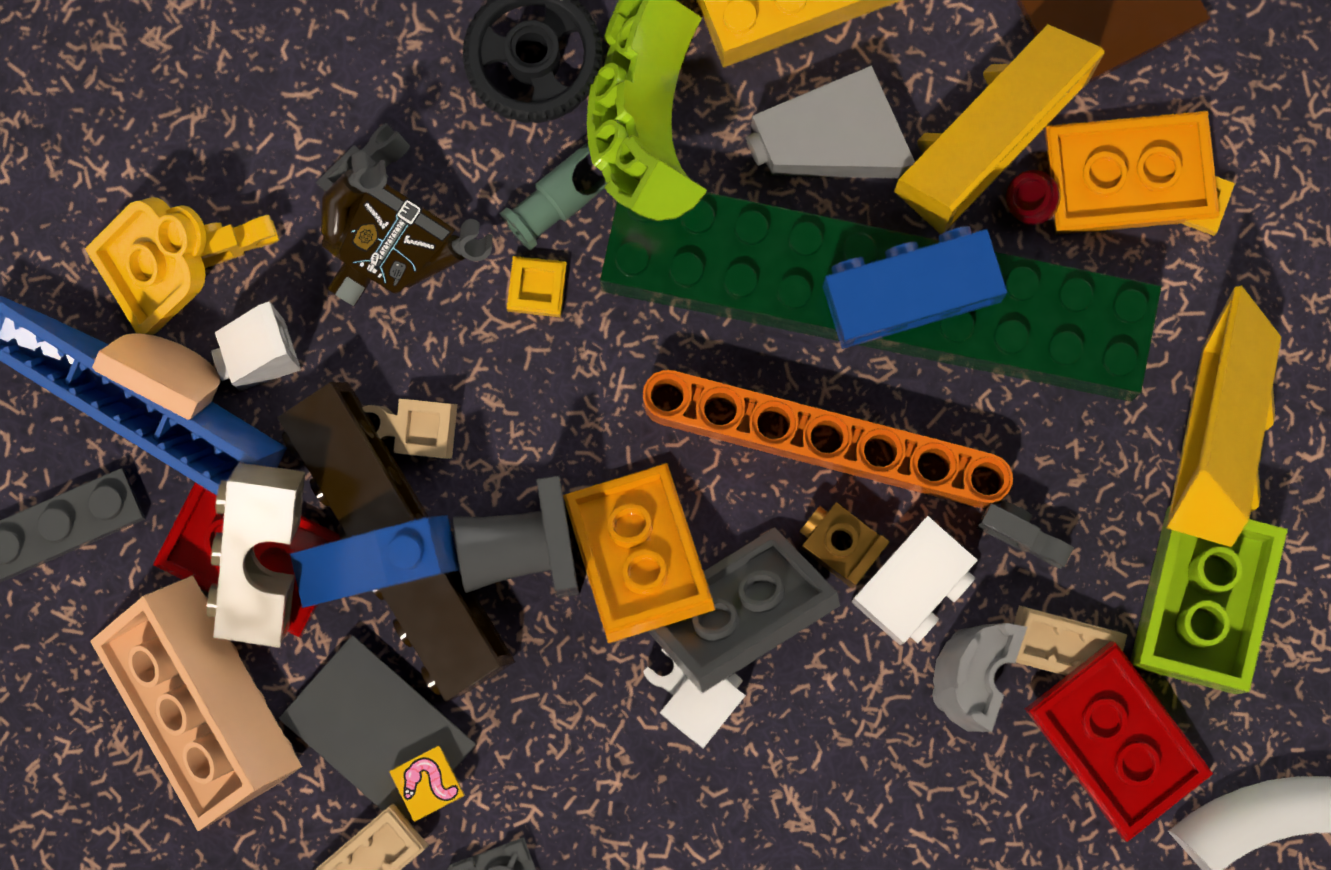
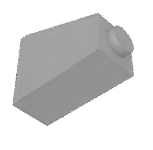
[746,65,915,178]

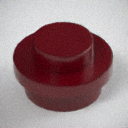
[1006,170,1061,225]

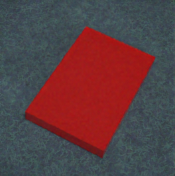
[153,482,341,638]
[1025,641,1213,842]

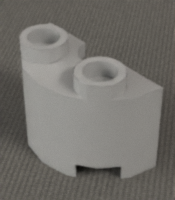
[932,623,1027,732]

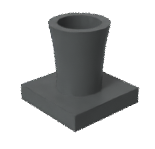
[453,476,579,599]

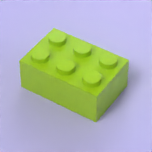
[1130,506,1288,694]

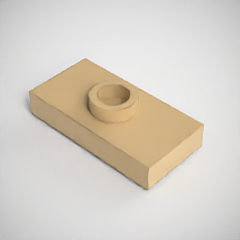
[1014,605,1127,676]
[315,803,429,870]

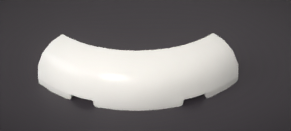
[1168,776,1331,870]

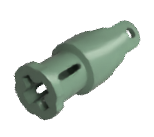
[500,143,607,250]

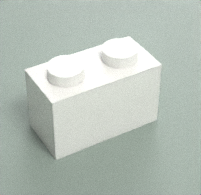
[851,516,978,645]

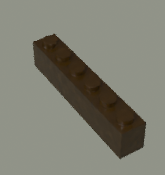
[277,382,515,701]

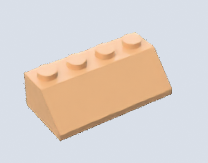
[90,575,302,831]

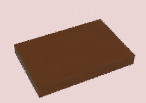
[1017,0,1211,84]

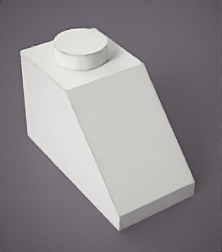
[211,301,301,391]

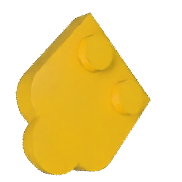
[85,197,206,335]

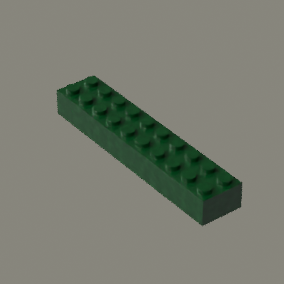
[600,192,1162,402]

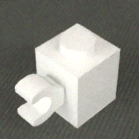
[643,648,746,749]

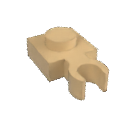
[362,399,458,459]

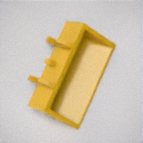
[894,24,1105,234]
[1167,286,1282,547]

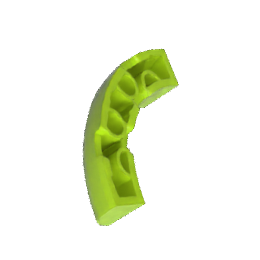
[587,0,707,221]

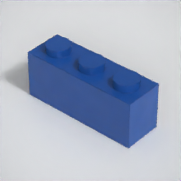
[822,226,1007,349]

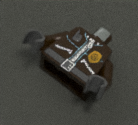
[321,151,493,307]

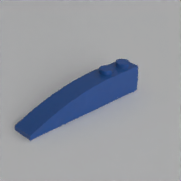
[0,296,287,495]

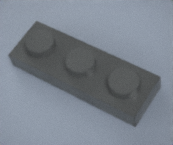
[0,468,146,583]

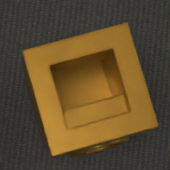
[800,502,890,589]

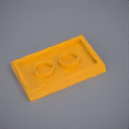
[1045,111,1220,234]
[563,463,715,643]

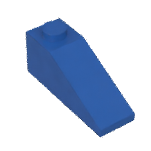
[290,515,460,608]

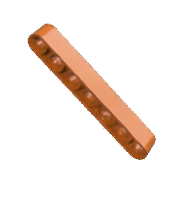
[643,370,1013,508]

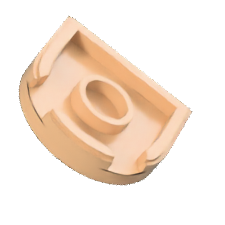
[92,333,220,420]

